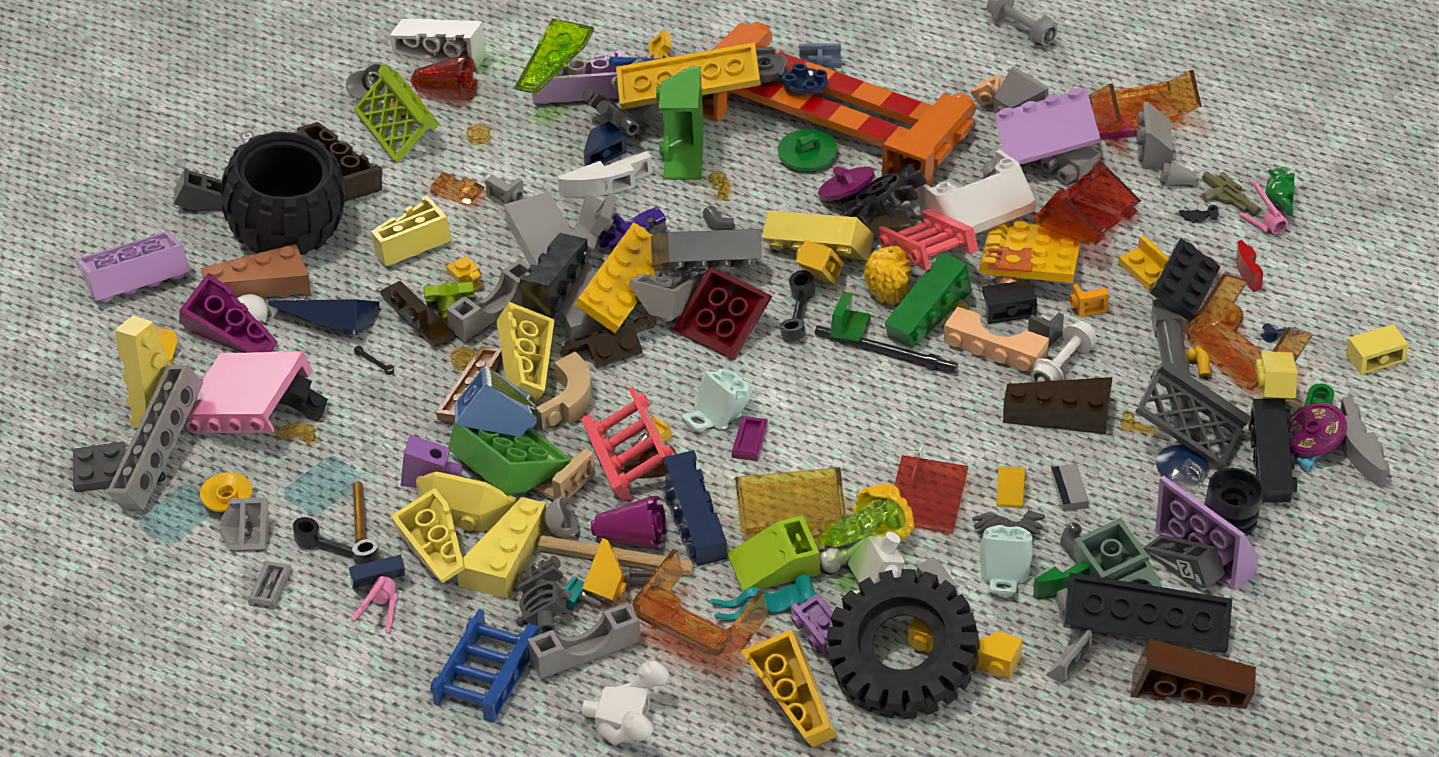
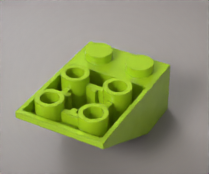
[727,515,820,592]

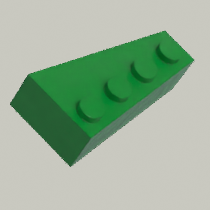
[884,252,972,349]

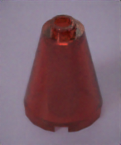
[411,55,478,101]

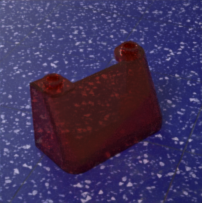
[1033,160,1141,245]

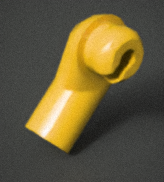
[1187,346,1211,377]

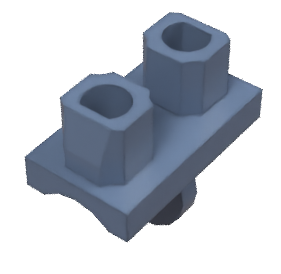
[799,43,841,68]

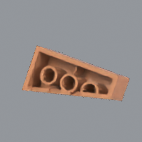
[201,244,312,300]

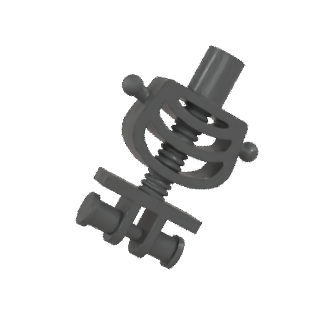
[516,555,572,634]

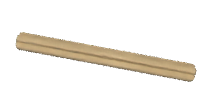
[538,535,693,576]

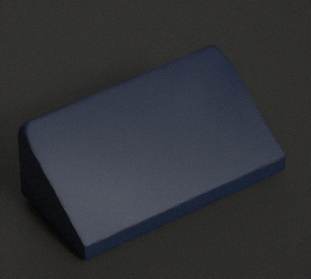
[348,554,405,589]

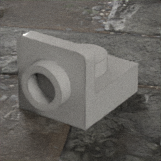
[485,175,524,207]

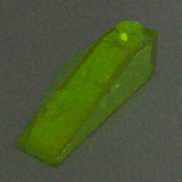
[515,18,595,94]

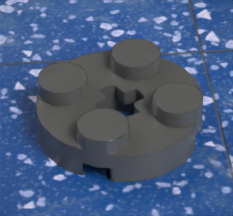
[756,47,787,83]

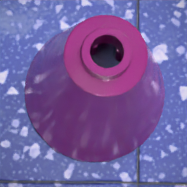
[591,496,667,549]

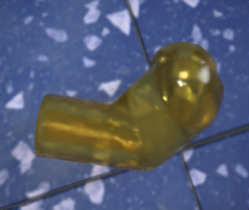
[708,170,732,201]

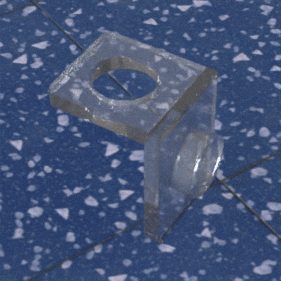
[1170,458,1208,496]

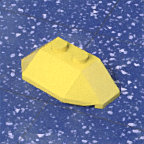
[416,472,516,532]

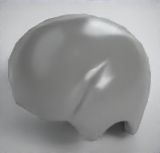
[544,496,579,539]

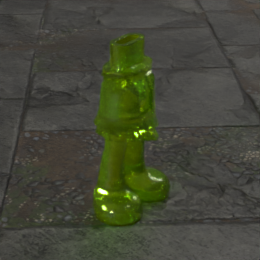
[818,498,906,546]

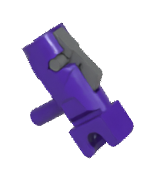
[598,207,667,252]

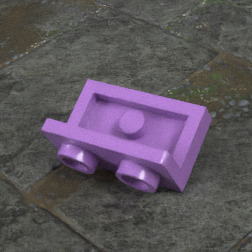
[790,593,833,655]

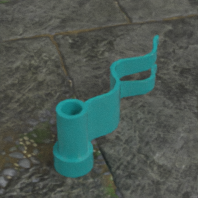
[710,574,817,621]

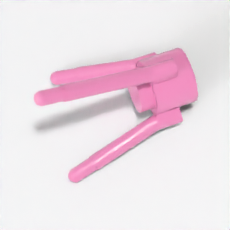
[1239,181,1288,235]
[351,576,398,634]

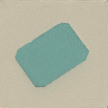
[284,456,362,515]
[139,484,215,545]

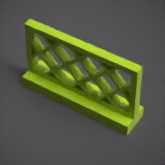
[353,64,440,163]

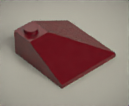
[673,266,772,360]

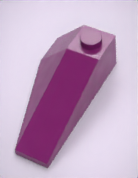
[179,273,278,353]

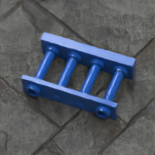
[430,609,539,723]

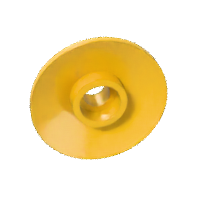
[200,472,252,512]

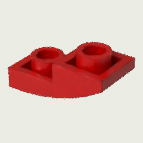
[1236,239,1263,292]

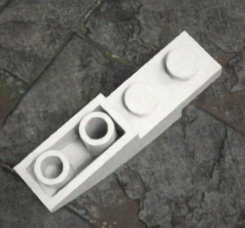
[557,151,652,197]

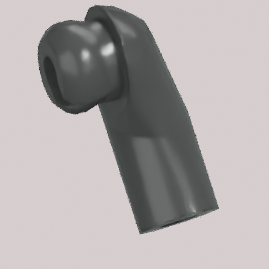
[1060,522,1082,560]

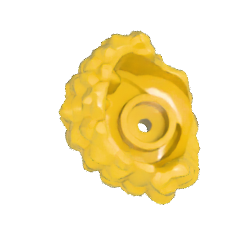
[863,246,913,306]
[852,483,915,544]

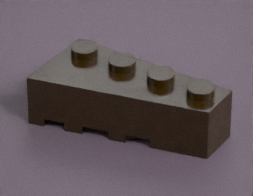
[1003,377,1113,434]

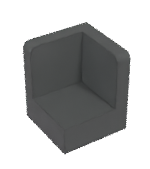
[1028,312,1064,348]

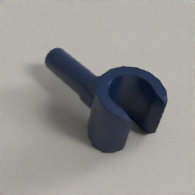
[1260,323,1297,343]

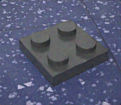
[73,441,126,492]

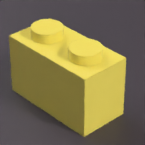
[1346,324,1408,375]

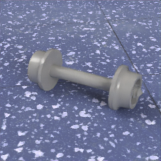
[987,0,1058,46]

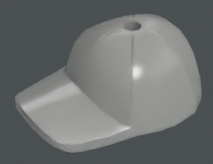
[346,62,389,99]

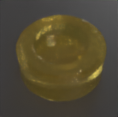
[466,123,490,145]
[451,347,475,370]

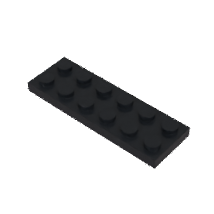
[1063,572,1233,653]

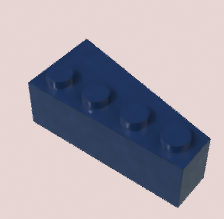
[662,450,727,566]

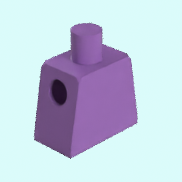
[400,435,463,488]

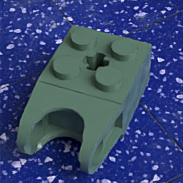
[1074,518,1162,587]

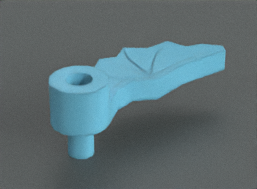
[1297,454,1324,472]

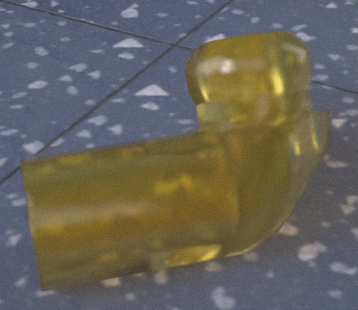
[280,423,317,442]

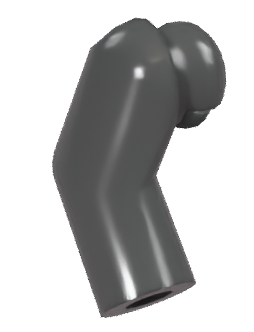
[703,206,734,230]

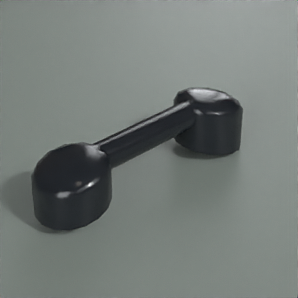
[780,270,816,341]
[293,517,379,565]

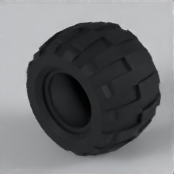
[221,131,346,255]

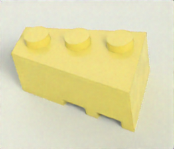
[371,195,452,266]

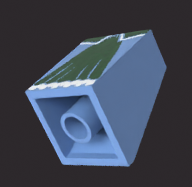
[454,365,537,437]

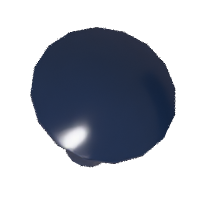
[781,63,828,94]
[1156,444,1208,483]

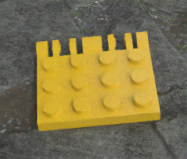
[979,221,1083,283]

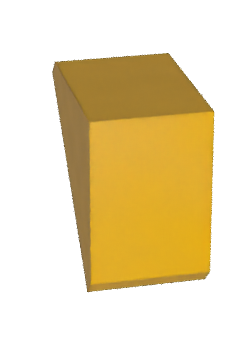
[996,466,1026,509]

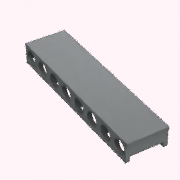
[504,191,608,340]

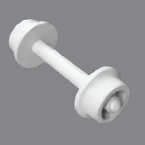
[1031,321,1096,382]

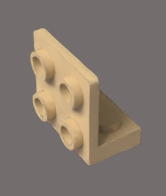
[532,448,595,500]

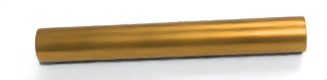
[353,481,366,544]

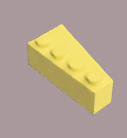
[762,210,874,261]
[497,302,554,405]
[115,315,170,428]
[457,497,547,599]

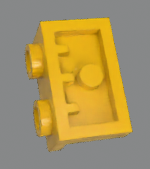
[1118,235,1169,291]

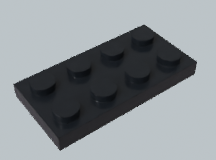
[1150,238,1221,322]

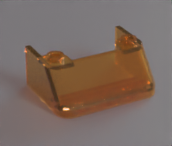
[1088,70,1202,133]
[1187,273,1313,389]
[632,548,768,655]

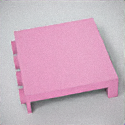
[185,351,313,433]

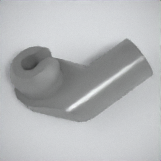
[983,156,997,177]

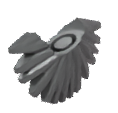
[972,510,1045,543]

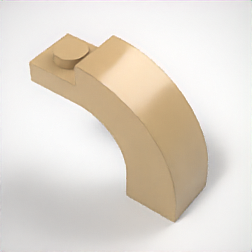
[536,352,592,430]

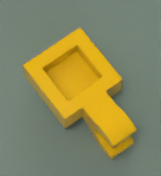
[648,30,672,59]
[446,256,483,291]

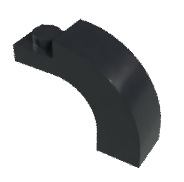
[278,374,328,421]

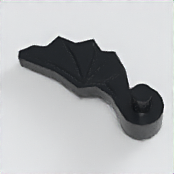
[1178,205,1219,223]

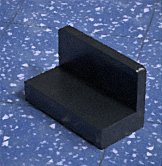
[982,280,1037,324]

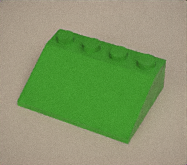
[448,421,572,495]

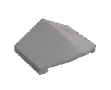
[220,498,270,551]

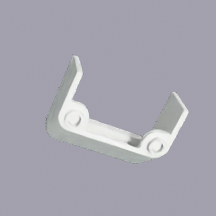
[917,149,1036,234]

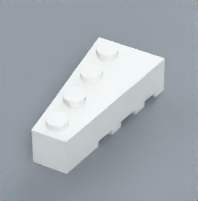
[390,19,486,73]

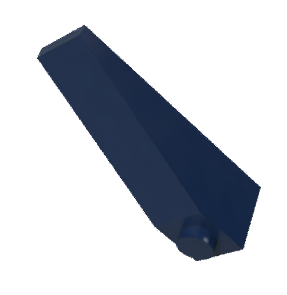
[268,299,380,335]

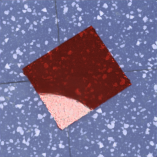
[894,455,969,534]

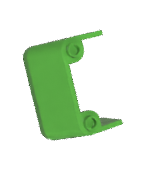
[656,66,704,180]

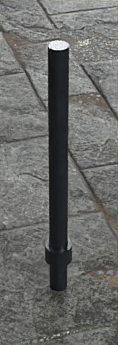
[815,325,959,373]

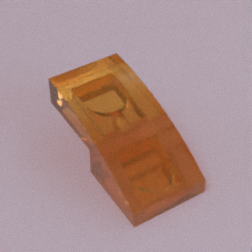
[430,171,485,205]

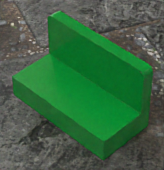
[830,291,870,341]

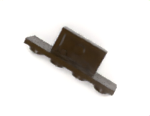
[380,281,455,348]
[560,316,657,369]

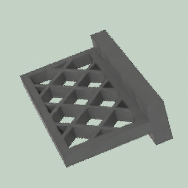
[1135,359,1251,469]

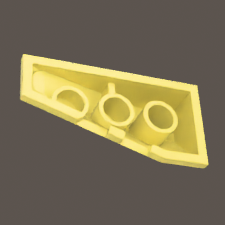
[391,488,465,583]

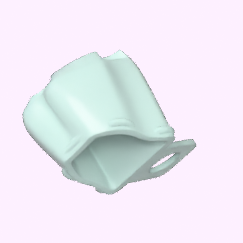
[682,369,752,430]
[980,525,1033,594]

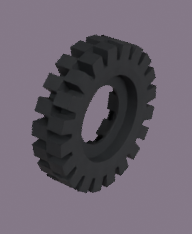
[827,569,980,719]

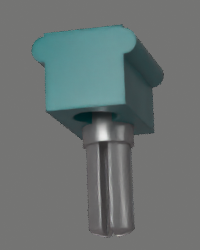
[564,576,603,611]

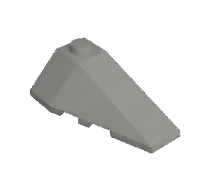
[629,267,709,322]

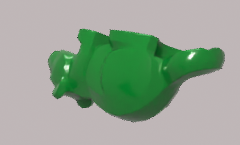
[1265,167,1295,216]

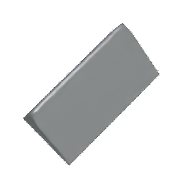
[1046,629,1092,683]

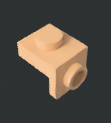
[970,74,1004,107]

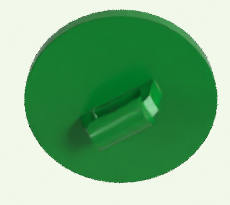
[778,129,837,172]

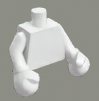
[820,532,904,594]
[582,660,669,745]

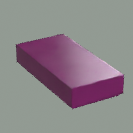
[731,416,768,461]

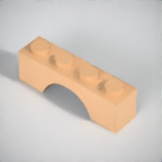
[944,307,1049,373]

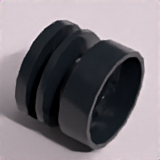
[1204,468,1264,536]

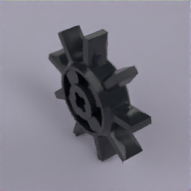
[840,164,927,227]

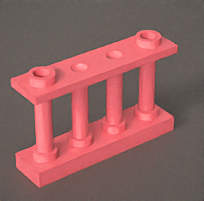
[878,209,979,270]
[581,386,675,502]

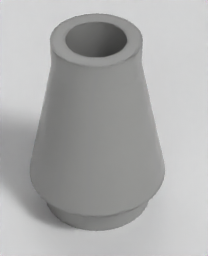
[1160,161,1197,186]

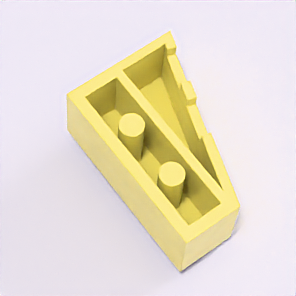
[1255,351,1298,402]

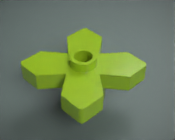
[423,282,476,320]

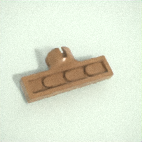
[435,346,503,422]

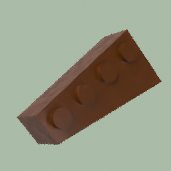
[1130,639,1256,709]

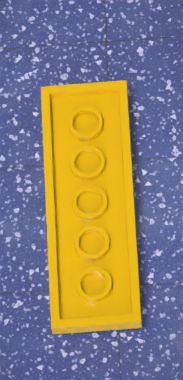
[616,42,761,109]
[574,222,661,333]

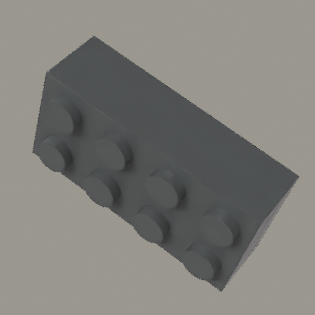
[651,229,762,270]

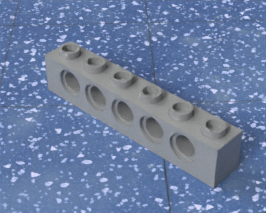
[107,365,203,511]

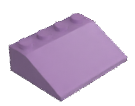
[994,88,1101,165]
[75,231,190,302]
[1155,475,1258,590]

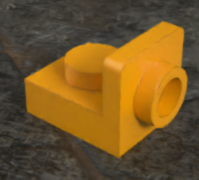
[1069,284,1109,318]

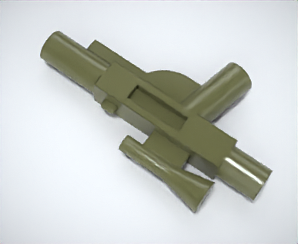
[1202,171,1261,216]

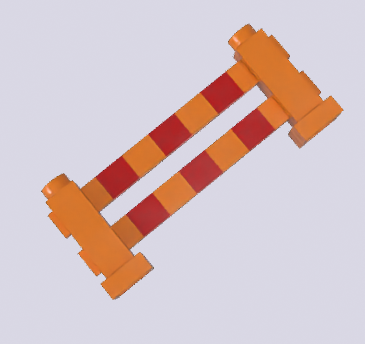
[702,22,976,195]

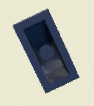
[583,121,627,167]

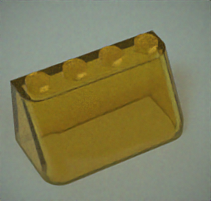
[734,467,846,537]

